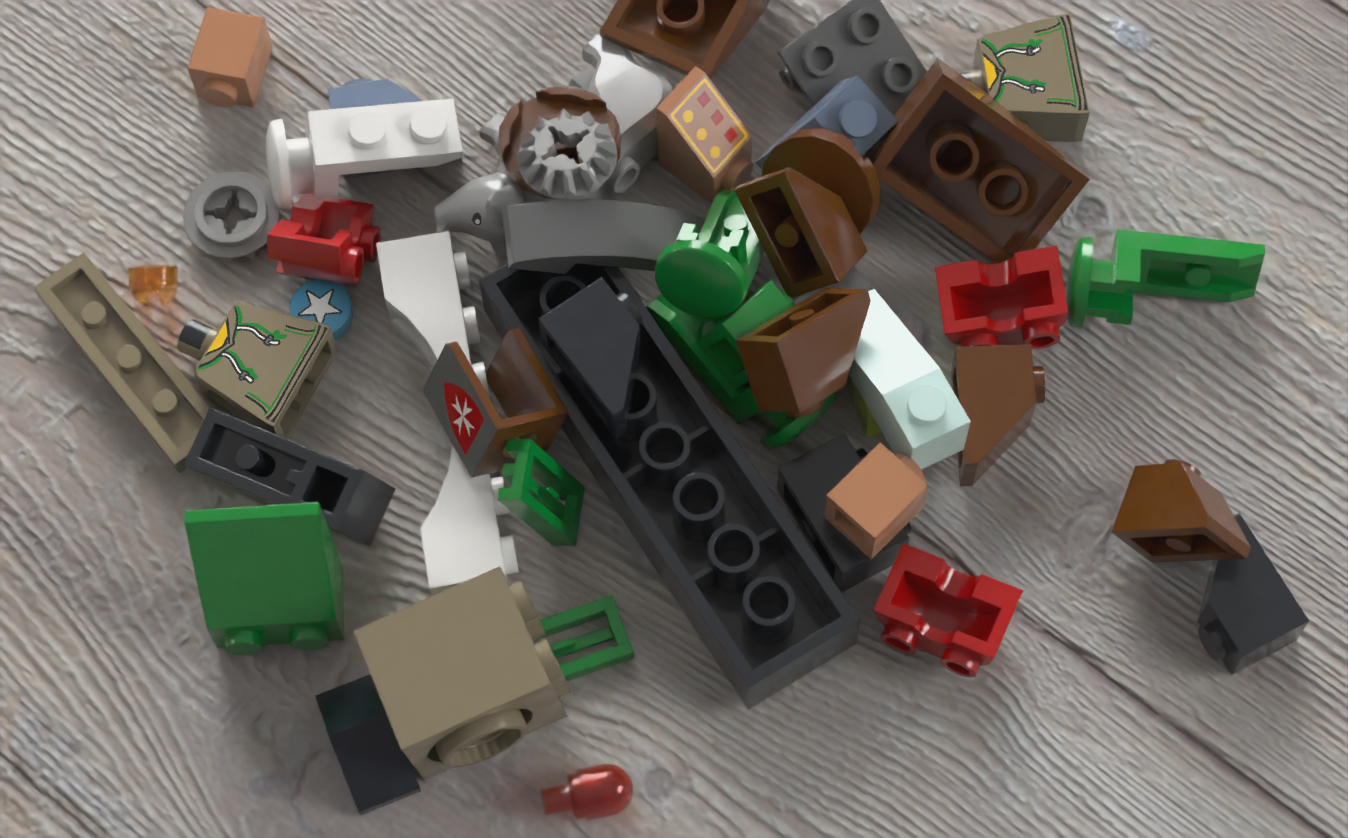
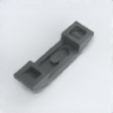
[502,199,705,274]

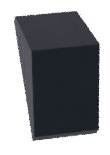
[315,674,421,816]

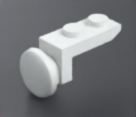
[266,99,463,210]

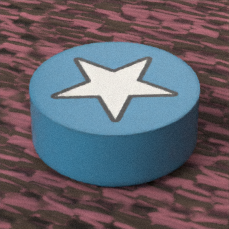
[290,280,353,340]

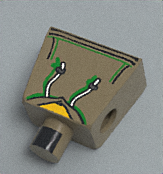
[958,13,1090,142]
[177,302,338,439]

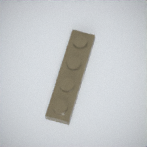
[33,252,210,473]

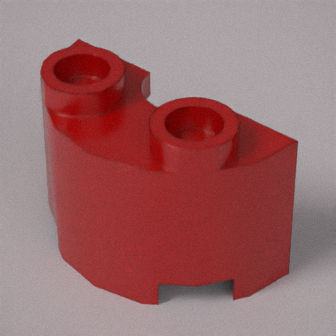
[267,194,381,286]
[935,245,1068,349]
[873,543,1023,678]

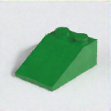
[184,502,345,655]

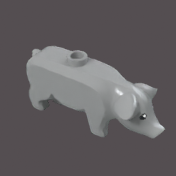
[435,34,673,258]

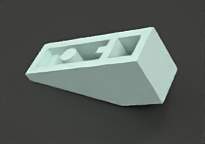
[849,289,971,470]

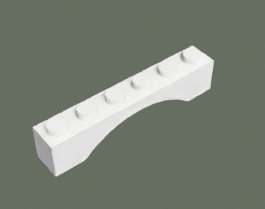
[376,231,519,596]

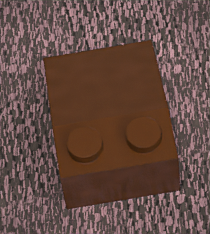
[599,0,770,80]
[865,58,1090,263]

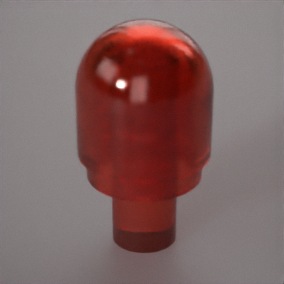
[540,764,633,821]

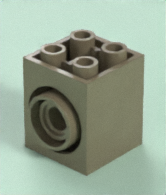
[353,566,571,780]

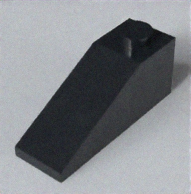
[183,407,396,546]

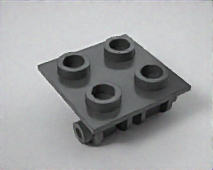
[777,0,927,116]

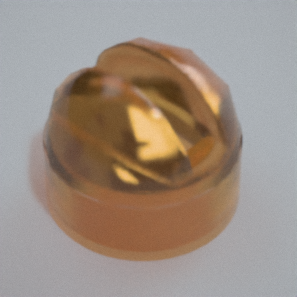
[128,265,178,308]

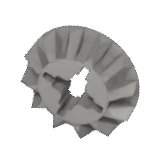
[516,108,617,199]
[183,171,281,264]

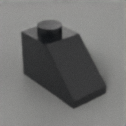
[538,277,643,439]
[1198,513,1309,675]

